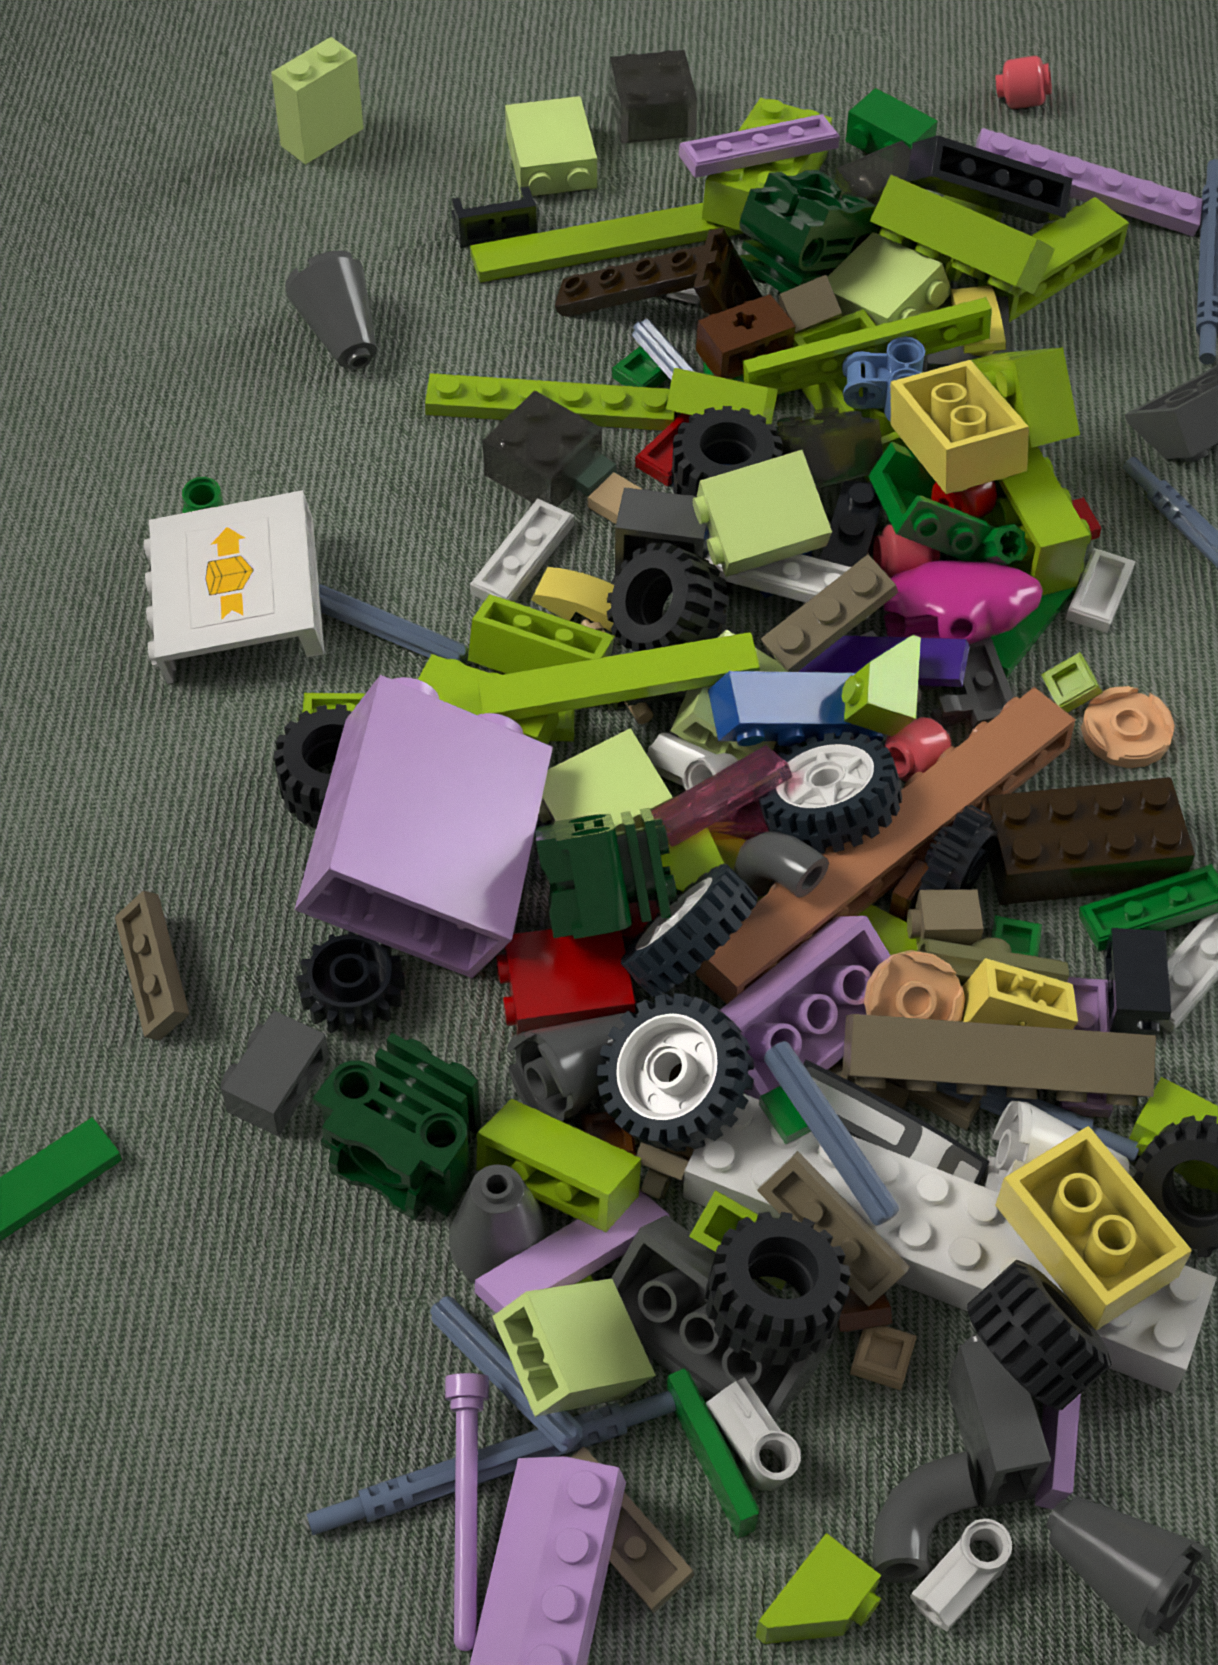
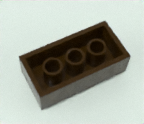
[984,777,1195,905]

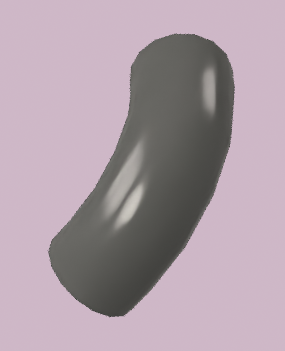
[734,832,829,898]
[872,1451,980,1583]

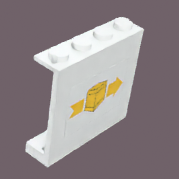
[144,490,325,684]

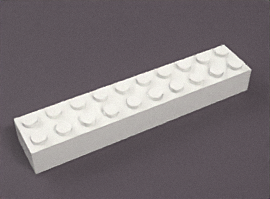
[683,1094,1217,1394]

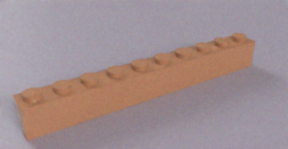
[696,687,1076,1004]

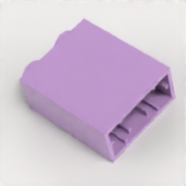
[295,675,553,978]

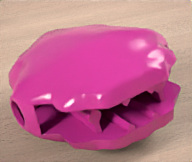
[884,560,1043,644]

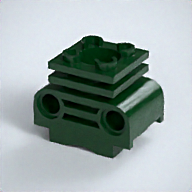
[739,170,880,296]
[535,808,678,939]
[312,1033,482,1221]

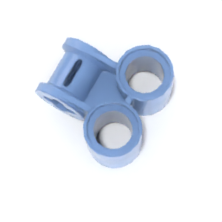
[842,337,925,422]

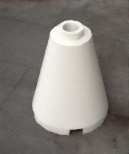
[984,1101,1135,1193]

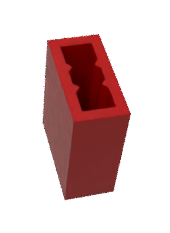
[496,929,635,1035]

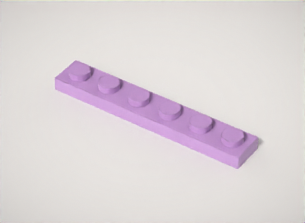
[975,128,1203,236]

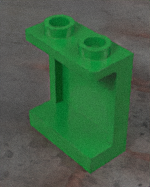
[868,442,990,561]

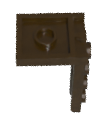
[554,227,762,317]

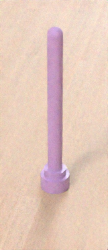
[445,1373,489,1651]

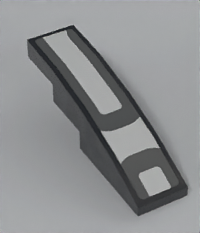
[803,1059,990,1185]

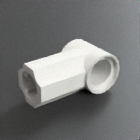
[647,733,743,800]
[706,1377,801,1491]
[910,1518,1012,1632]

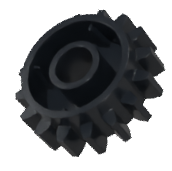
[918,805,998,892]
[297,931,406,1036]

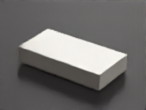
[1066,548,1136,633]

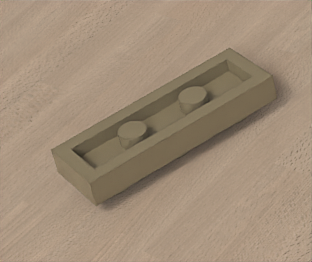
[761,554,899,672]
[115,890,190,1040]
[757,1151,910,1307]
[571,1446,695,1613]

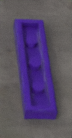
[798,636,970,687]

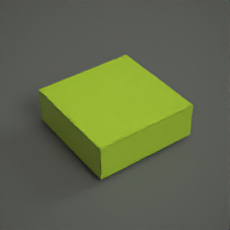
[1041,652,1103,713]

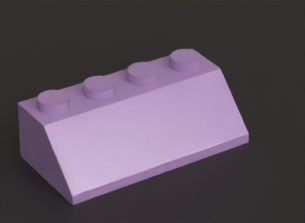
[720,916,891,1099]
[470,1456,626,1665]

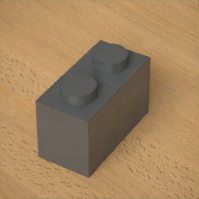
[220,1010,329,1137]

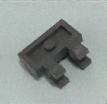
[920,637,1014,730]

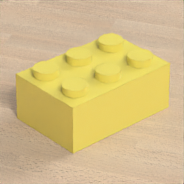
[890,360,1029,494]
[995,1125,1192,1330]

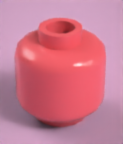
[996,55,1052,110]
[873,525,940,578]
[884,717,952,782]

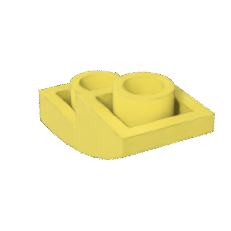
[951,285,1006,356]
[531,567,614,632]

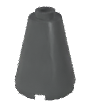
[285,251,377,370]
[507,1013,625,1123]
[449,1165,552,1284]
[1046,1496,1211,1646]

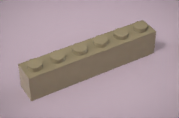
[842,1014,1156,1106]

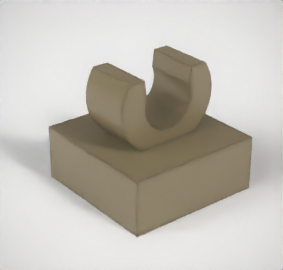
[636,1142,690,1199]

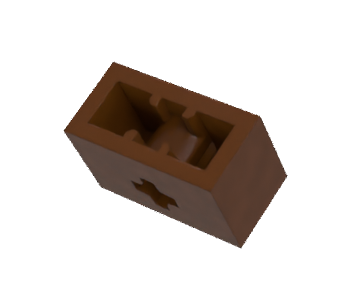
[696,294,796,379]

